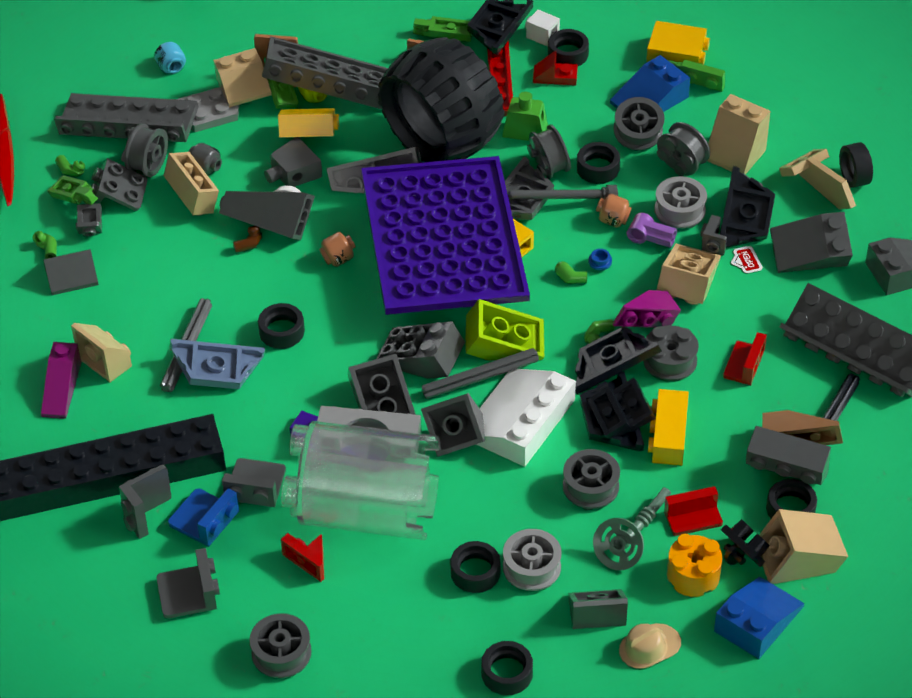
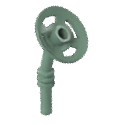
[593,487,671,570]

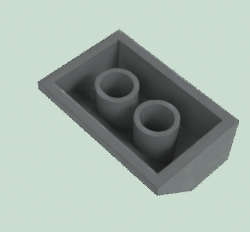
[746,426,831,485]

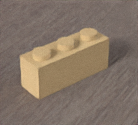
[164,152,219,215]

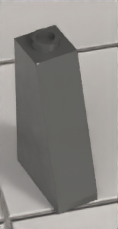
[219,191,315,240]

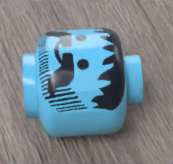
[154,42,186,74]

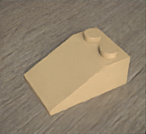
[657,244,721,305]

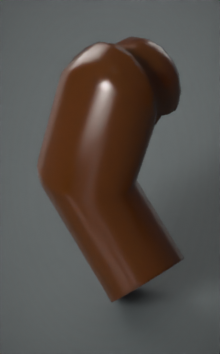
[233,226,262,253]

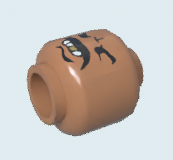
[596,194,632,228]
[319,232,356,267]

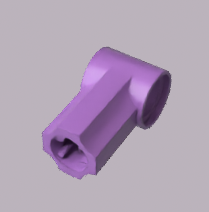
[627,213,677,248]

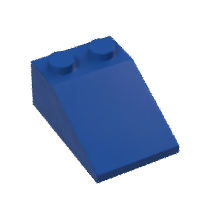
[610,55,690,112]
[714,577,805,659]

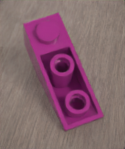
[613,290,681,328]

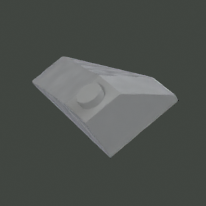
[327,147,422,193]

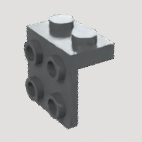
[91,158,148,211]
[222,458,286,507]
[119,465,172,539]
[156,548,220,618]

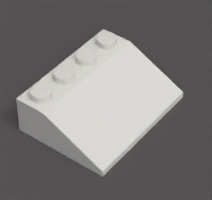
[476,369,576,467]

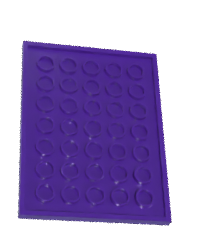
[361,156,530,315]

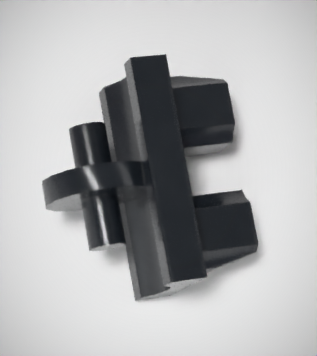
[721,519,770,567]

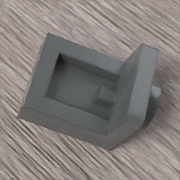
[76,203,102,236]
[701,215,727,256]

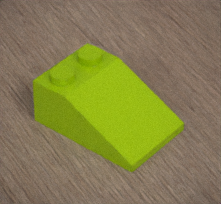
[466,299,544,360]

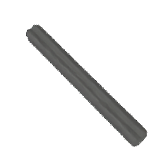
[160,298,212,392]
[422,348,539,399]

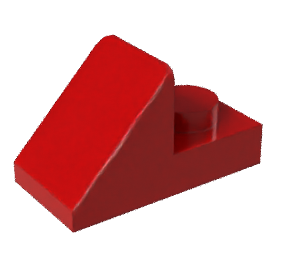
[533,51,578,85]
[281,533,324,582]

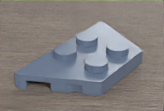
[170,339,265,389]

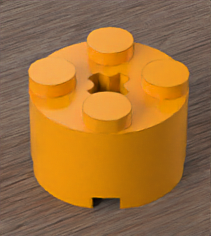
[667,534,722,597]

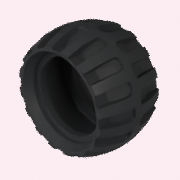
[378,37,505,162]

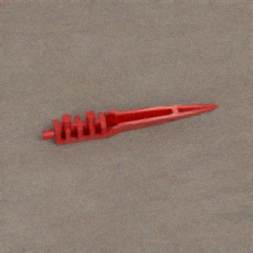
[0,94,14,206]

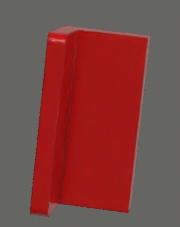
[723,332,767,386]
[664,486,723,536]

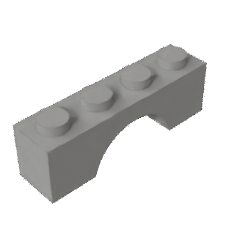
[316,406,421,455]

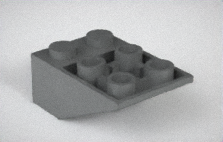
[376,321,465,379]

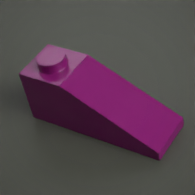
[41,342,82,419]

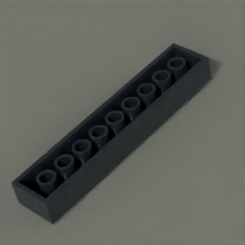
[0,414,226,521]

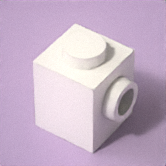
[525,10,560,47]

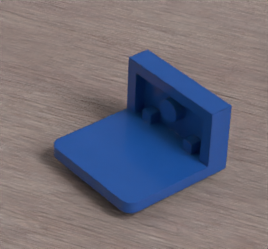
[168,488,239,547]

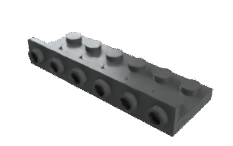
[262,36,388,109]
[54,93,199,142]
[779,283,912,397]

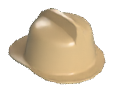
[619,623,681,669]

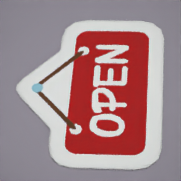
[731,246,762,273]

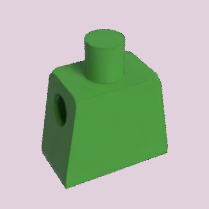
[502,92,548,141]

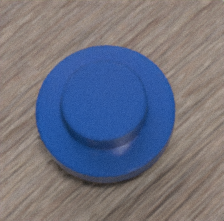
[588,249,612,270]

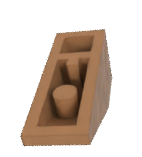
[762,410,843,445]

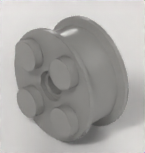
[655,176,707,228]
[503,529,561,591]

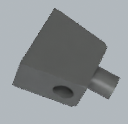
[264,137,322,187]

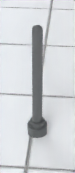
[507,185,618,199]

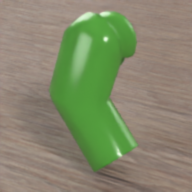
[55,155,85,177]
[33,231,57,259]
[555,261,587,283]
[584,319,615,344]

